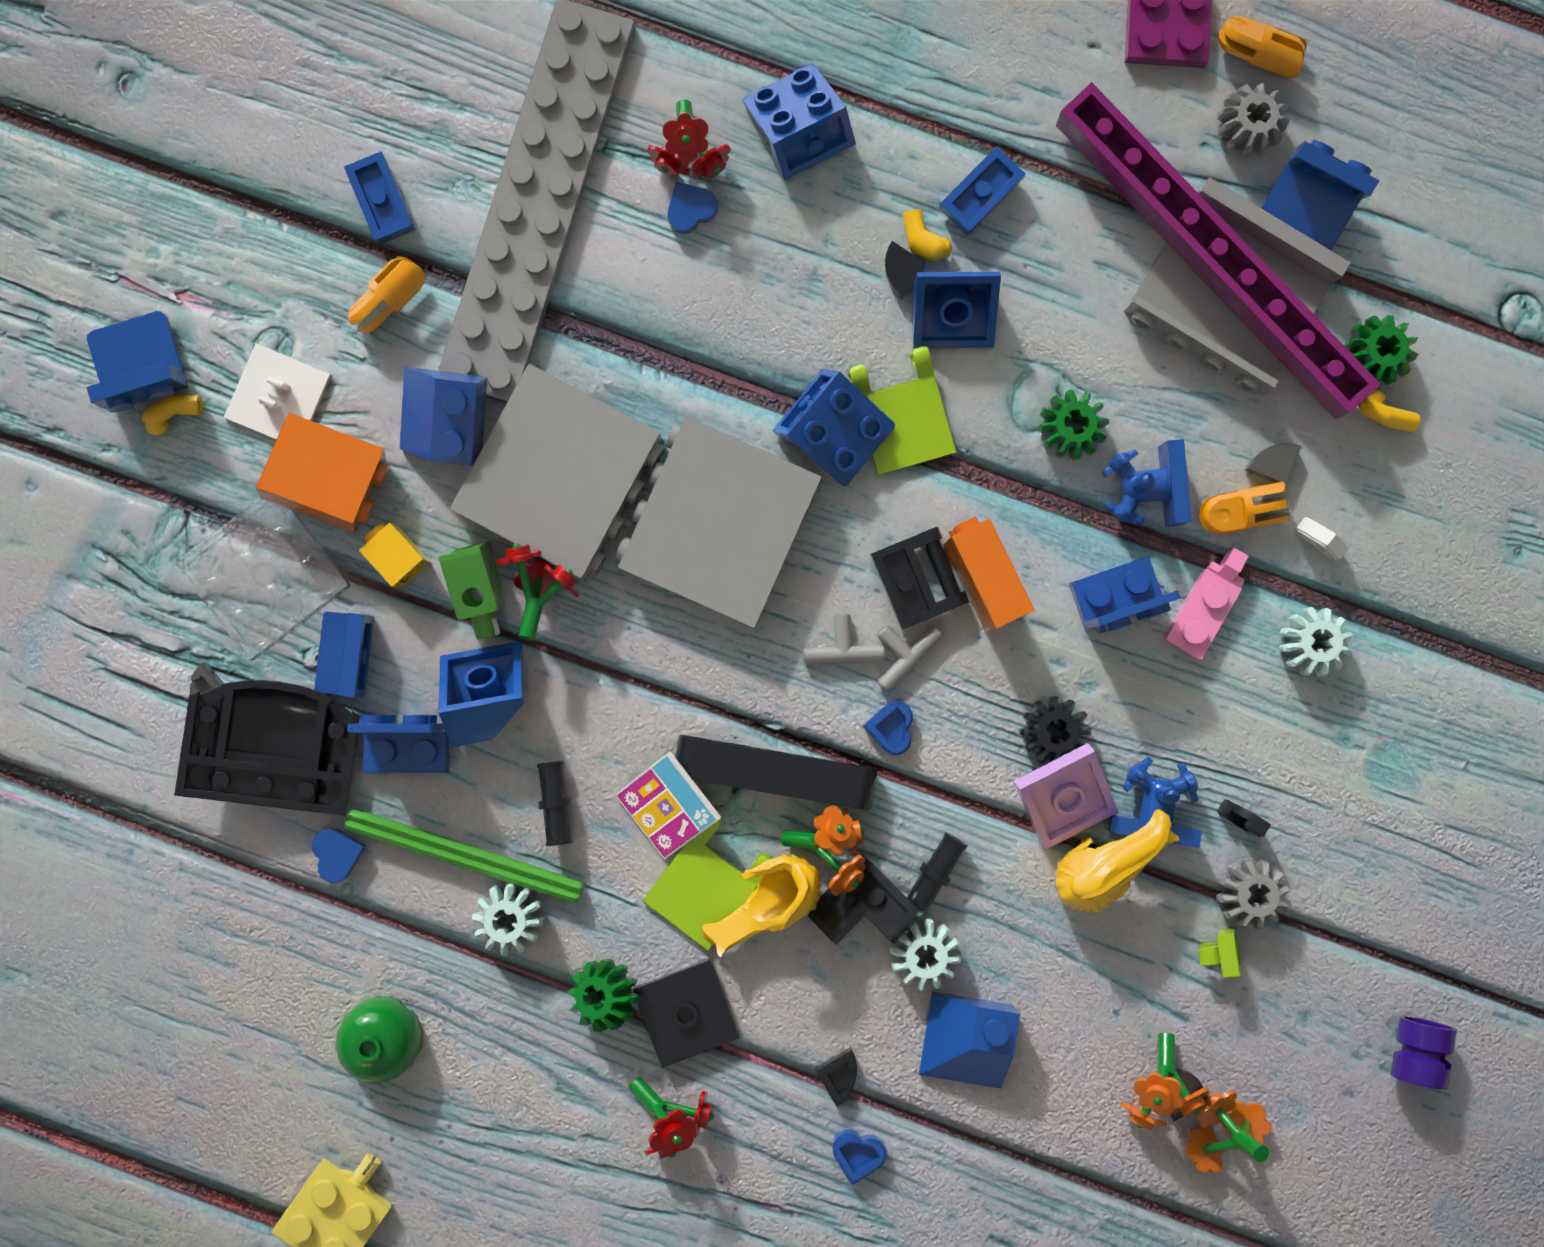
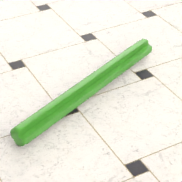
[345,809,583,903]

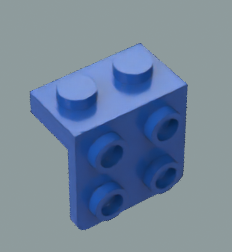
[1261,140,1380,251]
[86,311,189,413]

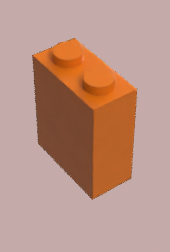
[256,412,390,533]
[943,517,1035,632]

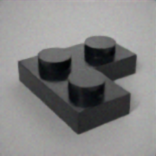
[807,853,923,945]

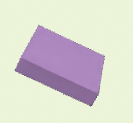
[1014,743,1118,850]

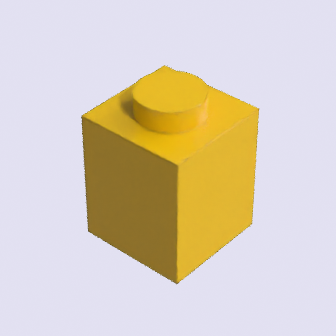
[359,522,431,590]

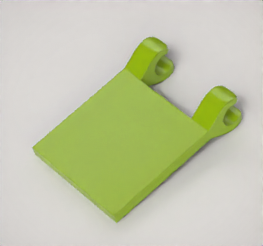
[848,347,956,475]
[642,818,772,951]

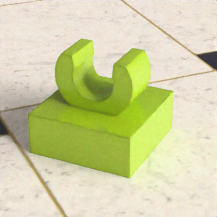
[1198,927,1243,978]

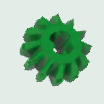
[1344,315,1419,385]
[1037,390,1109,461]
[567,958,641,1032]

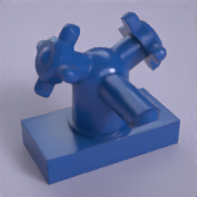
[1103,439,1192,527]
[1108,757,1202,848]

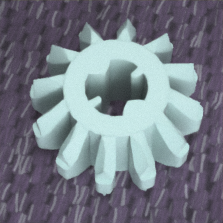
[1279,607,1353,677]
[472,883,544,956]
[889,918,961,991]

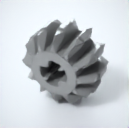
[1217,83,1290,157]
[1216,858,1291,930]

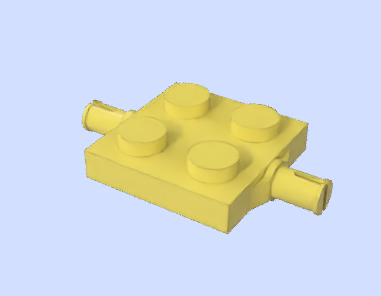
[271,1153,392,1247]

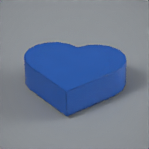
[667,181,718,234]
[862,701,913,755]
[312,828,366,883]
[832,1130,886,1185]

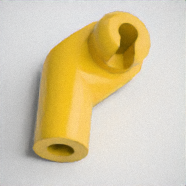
[902,209,952,262]
[1359,390,1421,433]
[141,394,203,435]

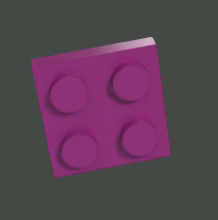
[1124,0,1212,68]

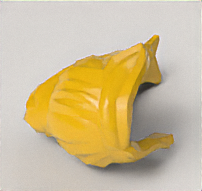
[1055,809,1179,913]
[701,853,822,958]

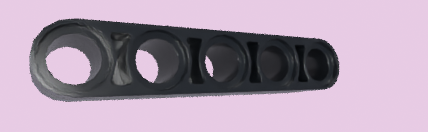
[675,734,878,810]

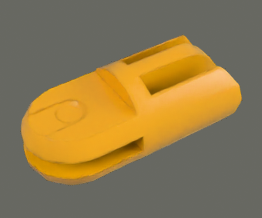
[1218,16,1307,79]
[348,256,425,334]
[1199,481,1290,534]

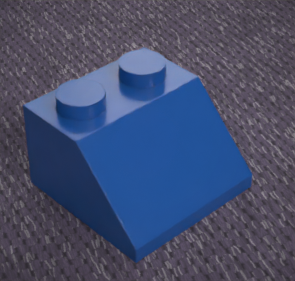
[400,367,488,466]

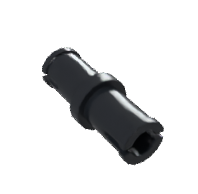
[537,761,573,847]
[907,832,968,916]

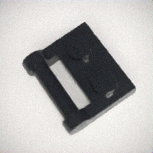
[870,527,969,630]

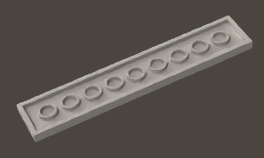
[438,0,635,403]

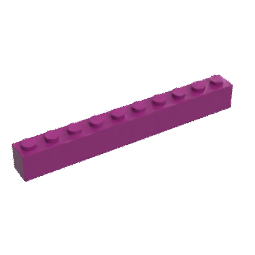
[1056,82,1381,420]

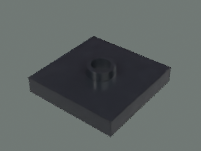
[633,958,740,1068]

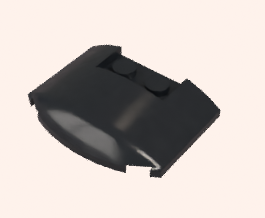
[174,680,360,816]

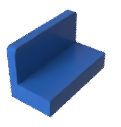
[314,611,374,698]

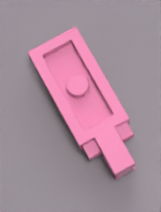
[1163,548,1249,660]

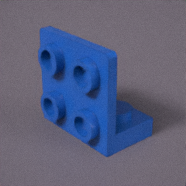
[743,64,856,180]
[772,368,895,486]
[1069,556,1180,634]
[347,715,449,773]

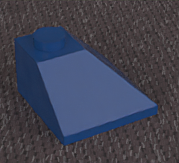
[438,641,524,747]
[919,991,1020,1089]

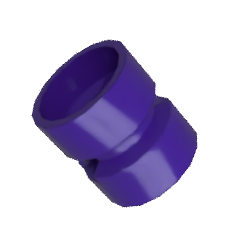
[1390,1016,1457,1089]

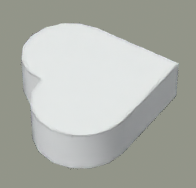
[1296,517,1349,562]

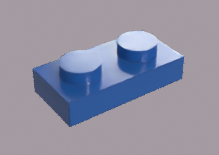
[939,146,1026,236]
[344,151,416,245]

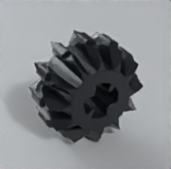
[1019,696,1091,763]

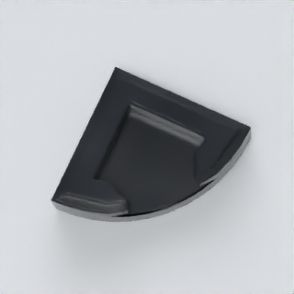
[885,241,926,299]
[1217,799,1271,837]
[816,1047,857,1107]

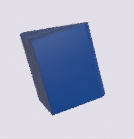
[912,272,1001,348]

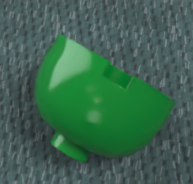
[335,996,423,1083]

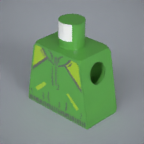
[438,541,505,640]

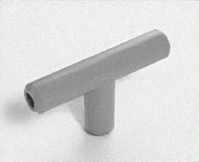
[803,613,885,664]
[877,625,944,692]

